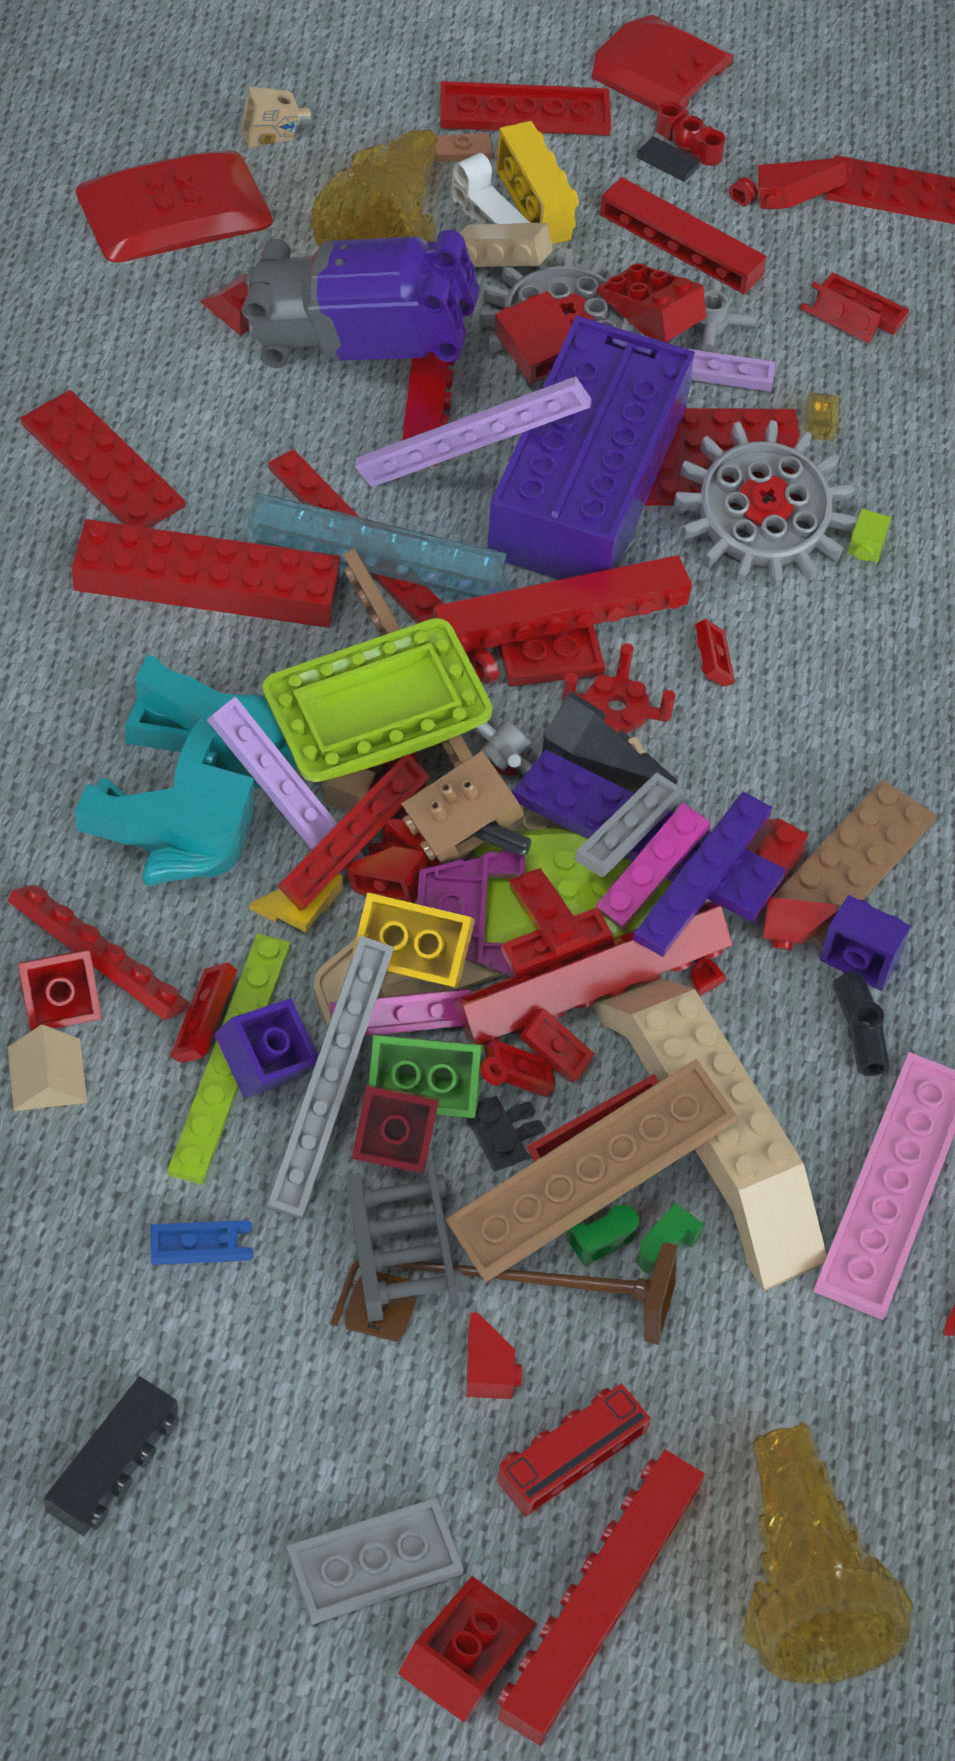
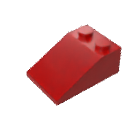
[398,1576,537,1723]

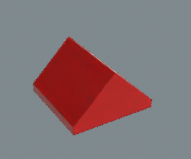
[18,949,102,1031]

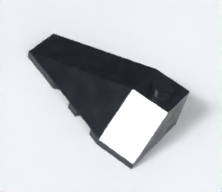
[542,691,678,793]

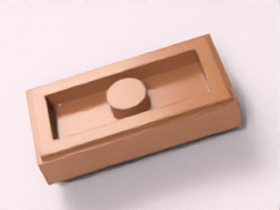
[432,133,493,162]

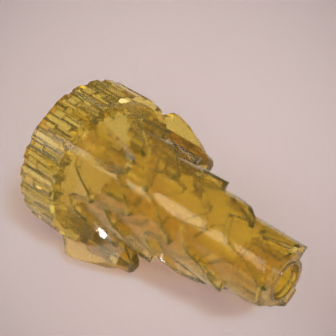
[311,130,438,247]
[744,1422,913,1684]

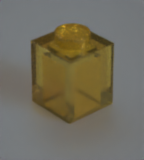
[804,392,840,442]

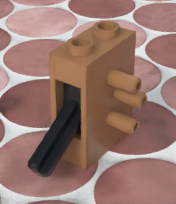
[401,750,532,865]

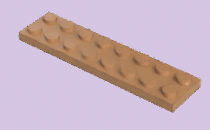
[445,1059,738,1283]

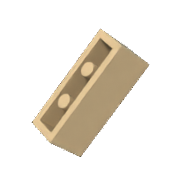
[460,223,553,267]

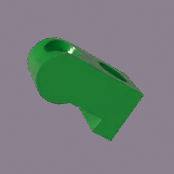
[637,1202,705,1274]
[565,1204,639,1267]

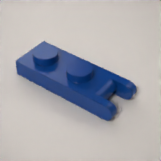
[150,1220,253,1265]

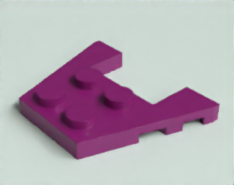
[417,851,525,977]

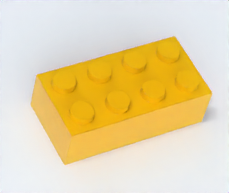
[496,121,579,244]

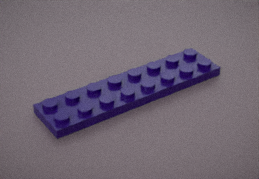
[512,749,786,922]

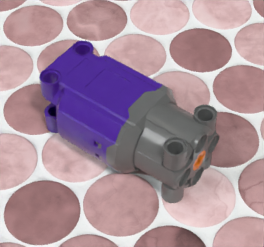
[242,230,480,368]

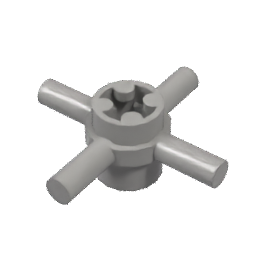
[696,280,757,352]
[474,719,532,776]

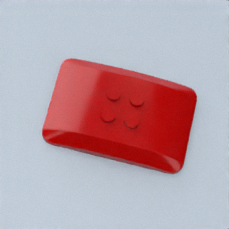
[76,150,273,263]

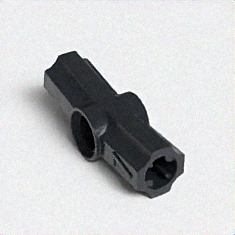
[832,971,890,1076]

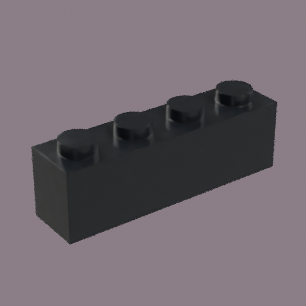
[44,1376,180,1537]

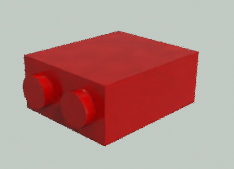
[495,291,572,385]

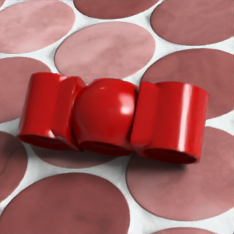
[655,100,726,166]

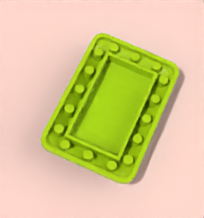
[262,618,492,782]
[474,828,672,943]

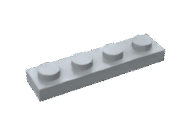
[575,773,684,878]

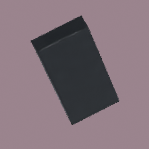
[637,136,701,182]

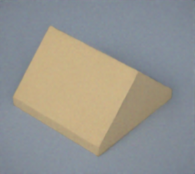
[8,1024,87,1111]

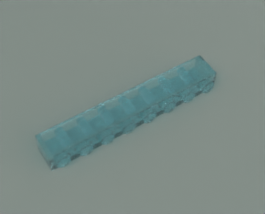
[247,493,507,598]

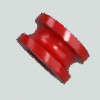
[729,177,758,207]

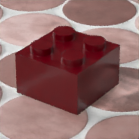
[351,1083,440,1173]

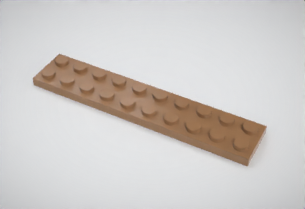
[343,548,473,768]

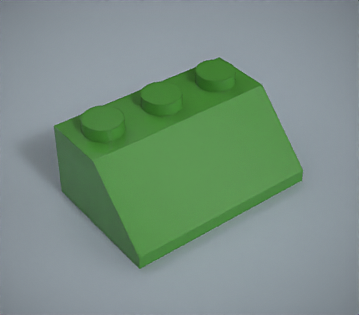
[369,1035,486,1118]

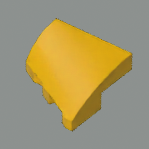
[249,874,343,933]

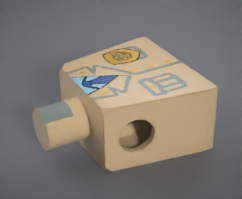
[240,87,311,148]

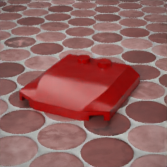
[592,14,734,112]

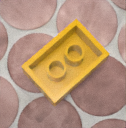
[350,893,475,989]

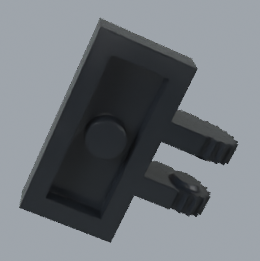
[466,1095,545,1172]

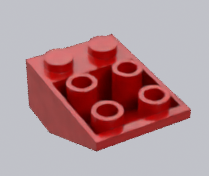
[597,263,706,343]

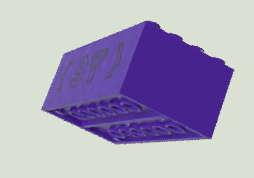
[487,315,695,580]

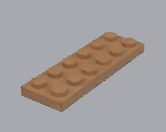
[764,779,937,947]

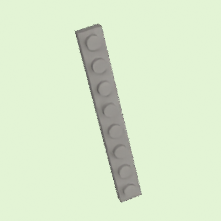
[266,935,394,1219]

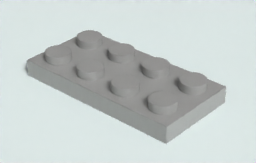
[286,1497,464,1625]

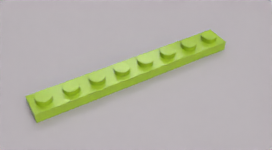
[167,933,290,1185]

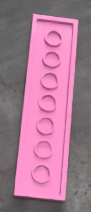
[813,1052,955,1320]

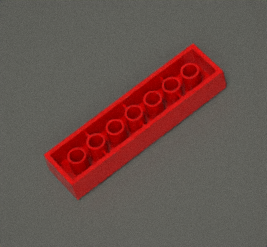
[72,519,341,628]

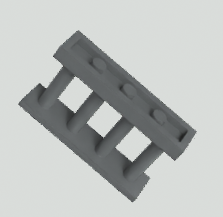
[345,1161,464,1322]

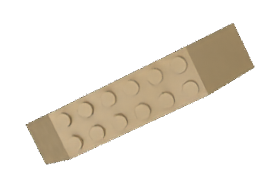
[591,978,827,1291]

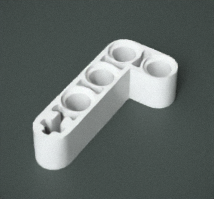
[451,153,530,224]

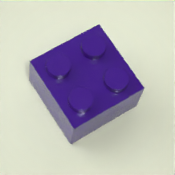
[820,895,911,991]
[214,998,318,1099]

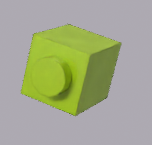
[847,509,892,563]

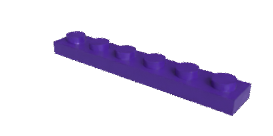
[633,791,772,957]

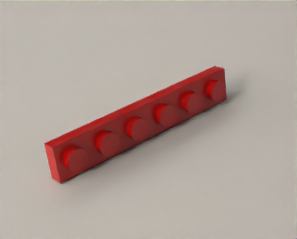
[277,754,430,911]
[8,885,189,1020]

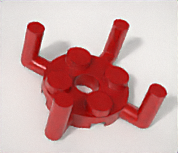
[562,643,676,734]

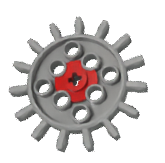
[479,249,651,387]
[674,420,857,588]

